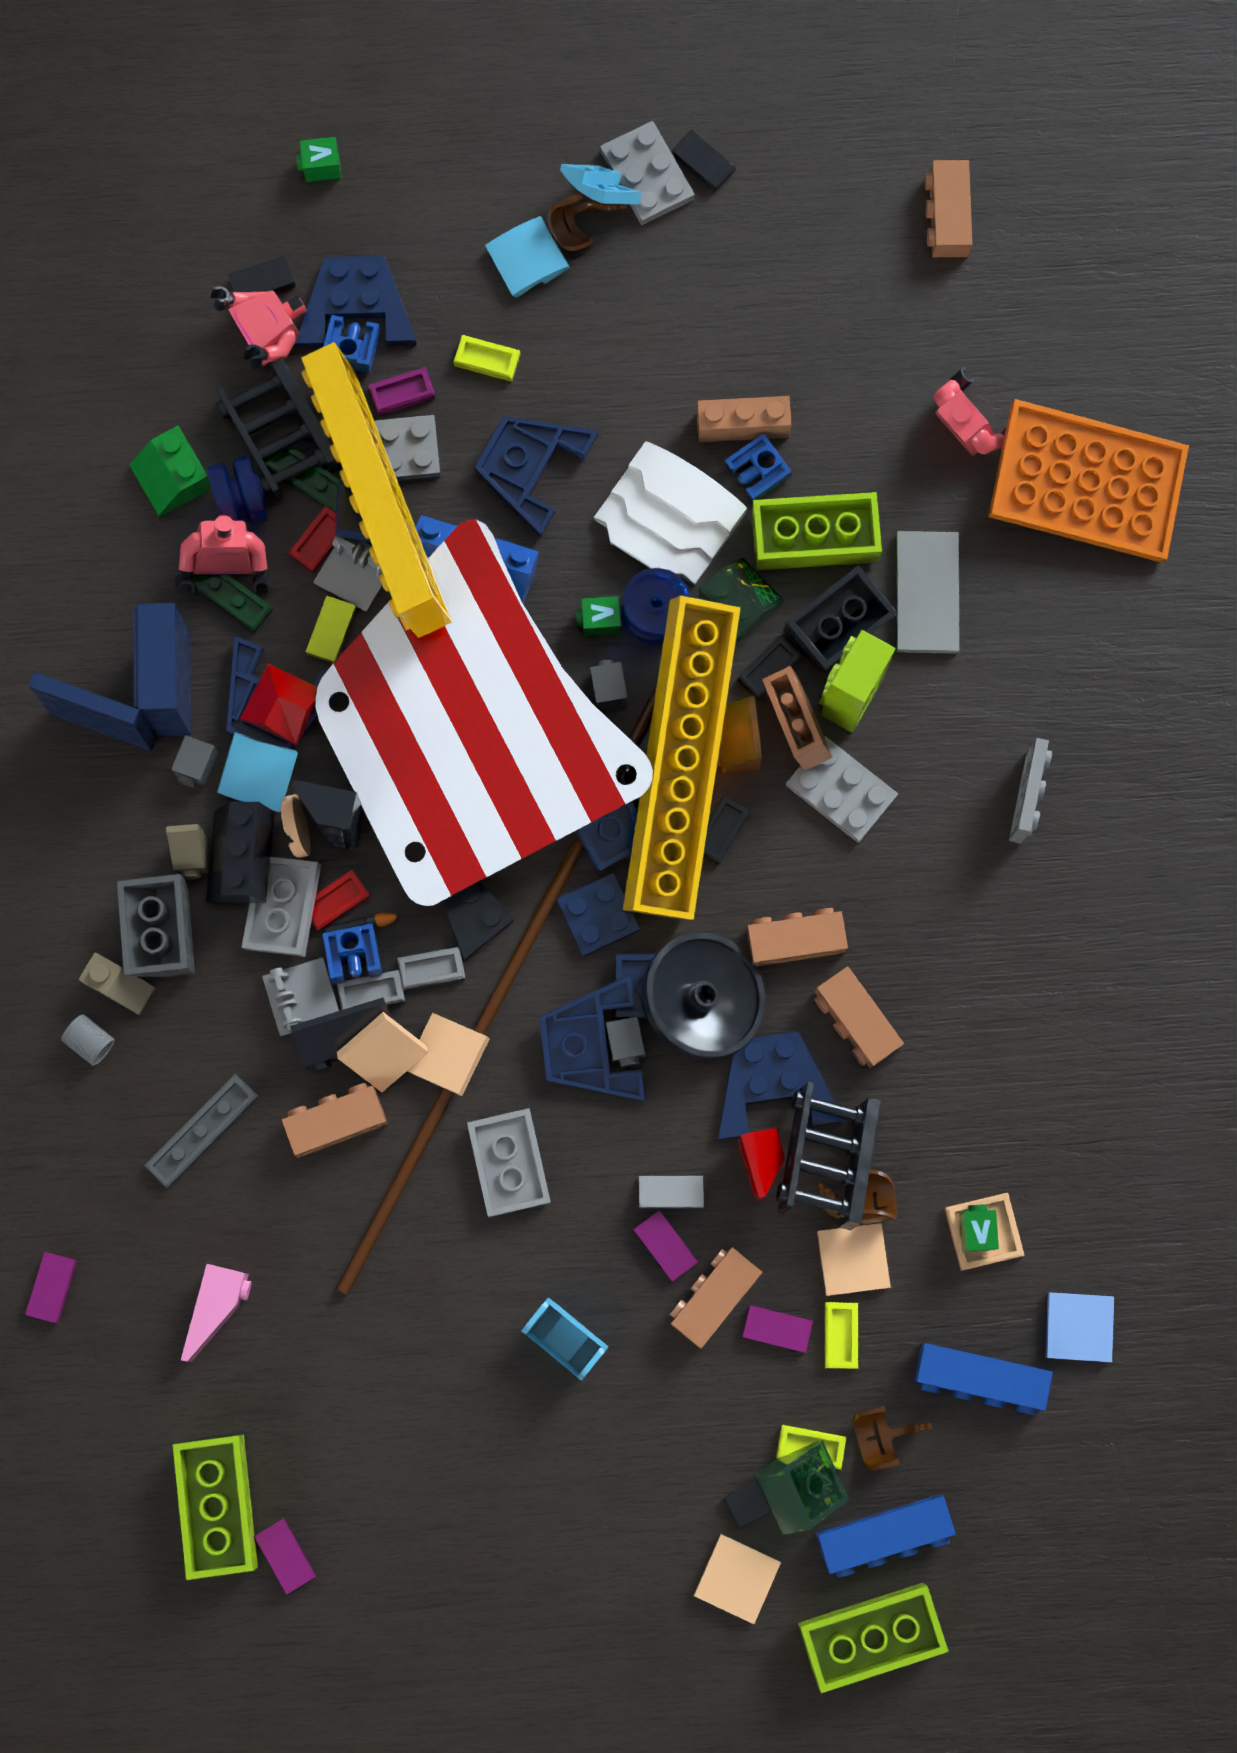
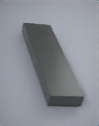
[144,1074,259,1189]

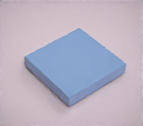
[1045,1292,1114,1362]

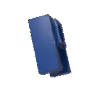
[324,315,380,374]
[725,433,792,502]
[323,924,383,985]

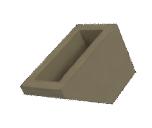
[166,824,209,880]
[78,952,156,1016]

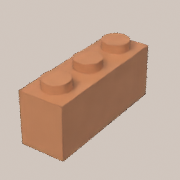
[925,160,972,258]
[696,396,791,442]
[762,666,833,770]
[746,908,848,967]
[814,966,904,1069]
[282,1083,388,1158]
[670,1247,762,1349]

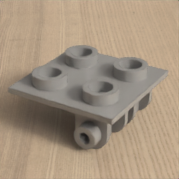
[313,536,383,612]
[262,957,339,1037]

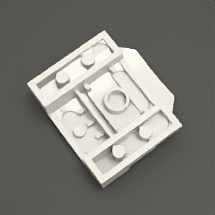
[594,441,747,586]

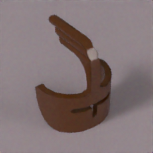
[547,191,627,251]
[817,1170,897,1224]
[852,1406,932,1470]

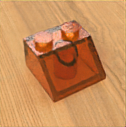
[717,696,762,775]

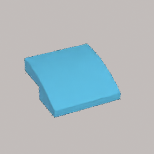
[560,164,642,205]
[485,216,570,298]
[217,732,298,812]

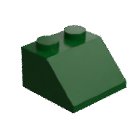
[130,425,213,517]

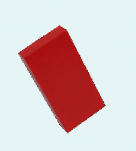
[288,506,336,573]
[311,870,371,932]

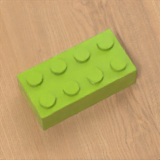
[751,492,882,571]
[819,630,896,733]
[173,1434,258,1580]
[798,1583,949,1693]

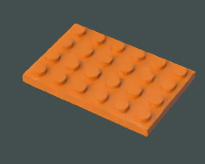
[988,399,1189,563]

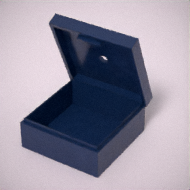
[29,603,191,751]

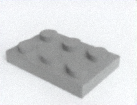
[600,121,695,225]
[374,415,441,481]
[786,736,898,843]
[1009,738,1052,844]
[241,857,321,957]
[467,1108,551,1218]

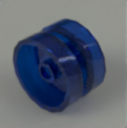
[207,455,268,525]
[621,568,691,645]

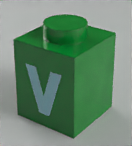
[296,137,342,182]
[576,596,621,637]
[959,1204,999,1252]

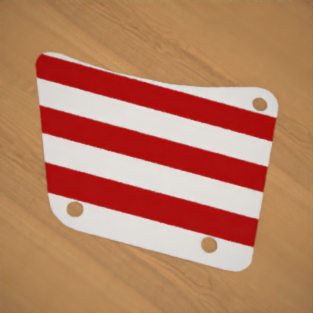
[316,519,653,906]

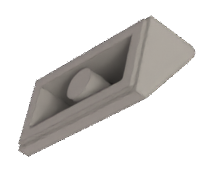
[639,1176,704,1208]

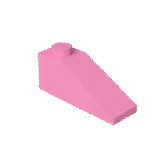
[181,1264,252,1362]

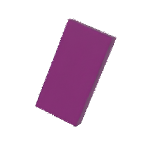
[368,367,436,416]
[634,1210,698,1282]
[25,1252,77,1323]
[742,1305,813,1353]
[254,1519,316,1595]

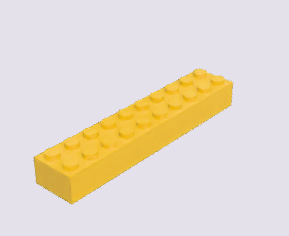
[301,342,452,638]
[623,596,740,920]

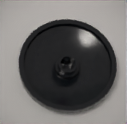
[642,932,765,1060]

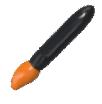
[321,912,397,936]

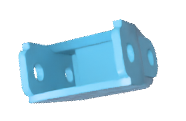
[522,1297,608,1381]

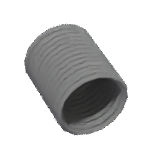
[61,1014,115,1066]

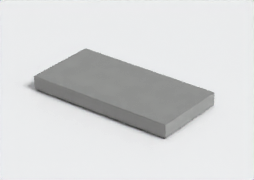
[896,531,959,654]

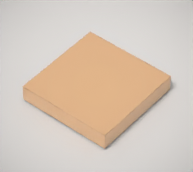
[337,1012,428,1092]
[407,1013,490,1096]
[945,1193,1024,1271]
[817,1223,891,1296]
[694,1534,781,1624]

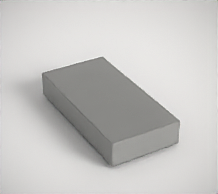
[397,947,465,990]
[337,970,406,1010]

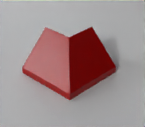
[240,664,318,746]
[738,1128,785,1202]

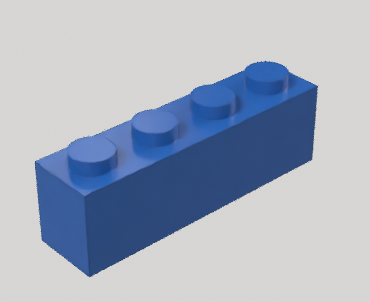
[913,1343,1053,1415]
[815,1494,956,1578]

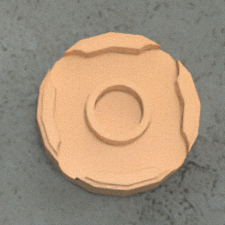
[281,794,311,858]

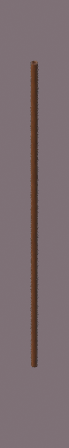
[336,684,657,1295]

